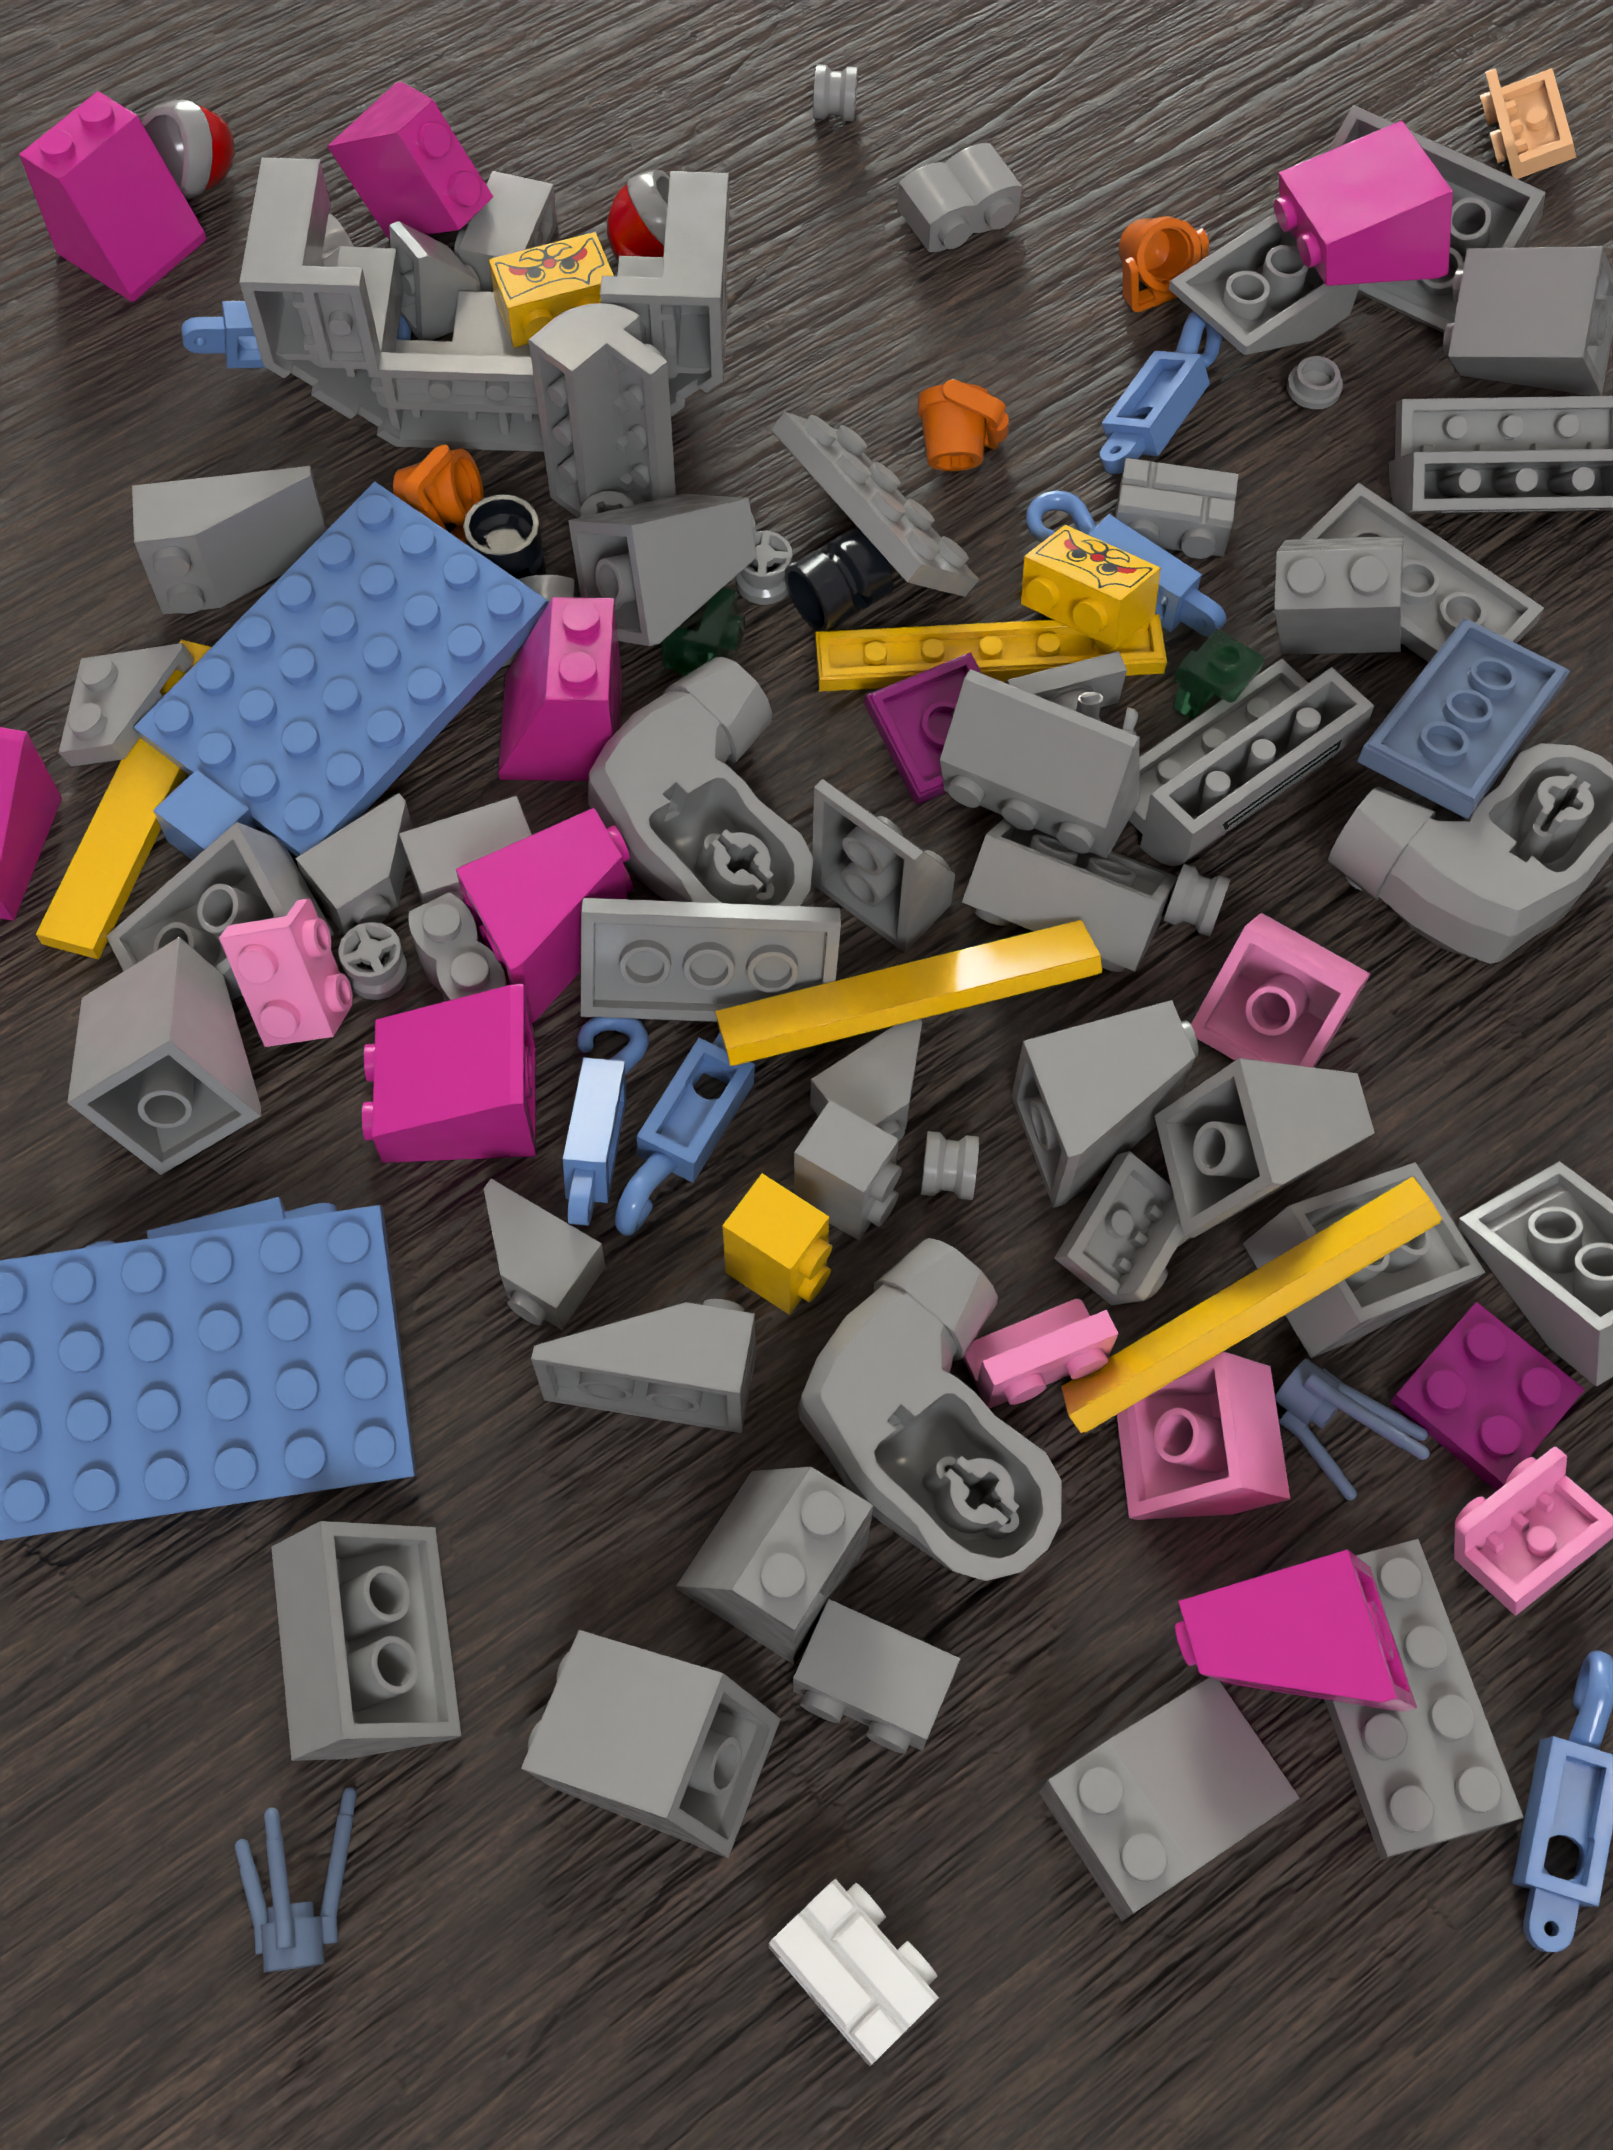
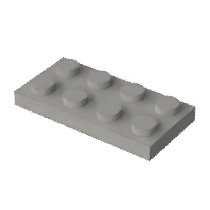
[771,411,979,597]
[1301,483,1544,662]
[581,898,841,1022]
[1324,1539,1524,1860]

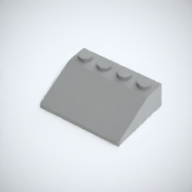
[1327,105,1546,333]

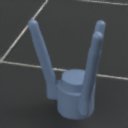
[1275,1358,1430,1500]
[235,1787,357,1973]

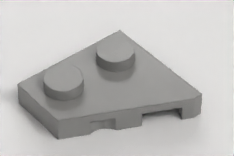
[58,643,194,767]

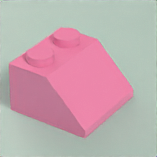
[1191,913,1371,1068]
[1117,1351,1290,1520]

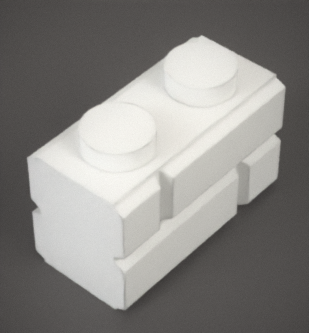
[769,1879,939,2067]

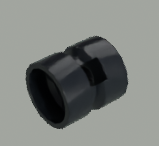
[463,494,547,580]
[785,528,893,632]

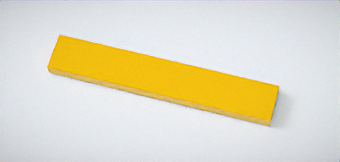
[815,614,1167,692]
[36,640,212,960]
[715,920,1102,1066]
[1061,1176,1442,1433]

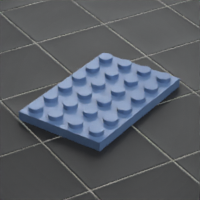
[134,481,549,857]
[0,1205,417,1540]

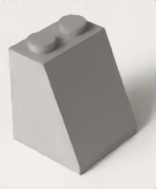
[1443,246,1613,396]
[568,494,757,646]
[1275,536,1404,654]
[67,937,261,1175]
[1011,1000,1199,1208]
[1154,1058,1375,1238]
[676,1467,873,1665]
[521,1630,781,1858]

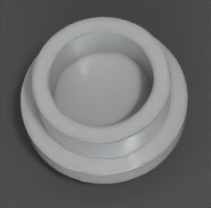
[1287,356,1343,409]

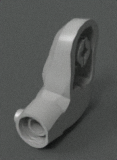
[587,657,813,906]
[1328,743,1613,964]
[797,1238,1062,1581]

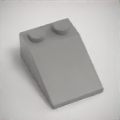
[1169,213,1360,355]
[132,466,328,615]
[812,779,955,953]
[106,822,334,1001]
[1459,1161,1613,1387]
[1243,1162,1485,1358]
[531,1299,756,1433]
[1039,1677,1300,1921]

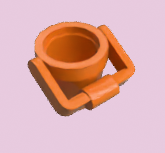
[1119,216,1209,312]
[917,379,1009,471]
[393,445,484,544]

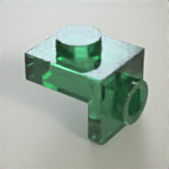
[661,587,745,676]
[1173,629,1264,720]

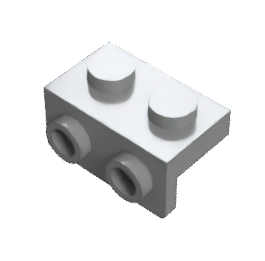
[1054,1151,1189,1305]

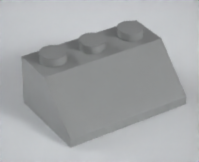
[940,669,1140,859]
[962,818,1178,972]
[271,1521,461,1761]

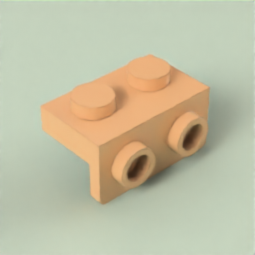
[1480,68,1576,179]

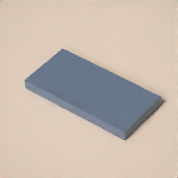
[1357,618,1570,819]

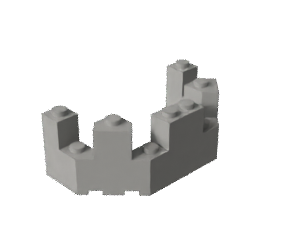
[239,157,730,452]

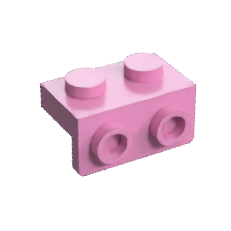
[219,898,353,1047]
[963,1299,1119,1409]
[1454,1446,1613,1616]

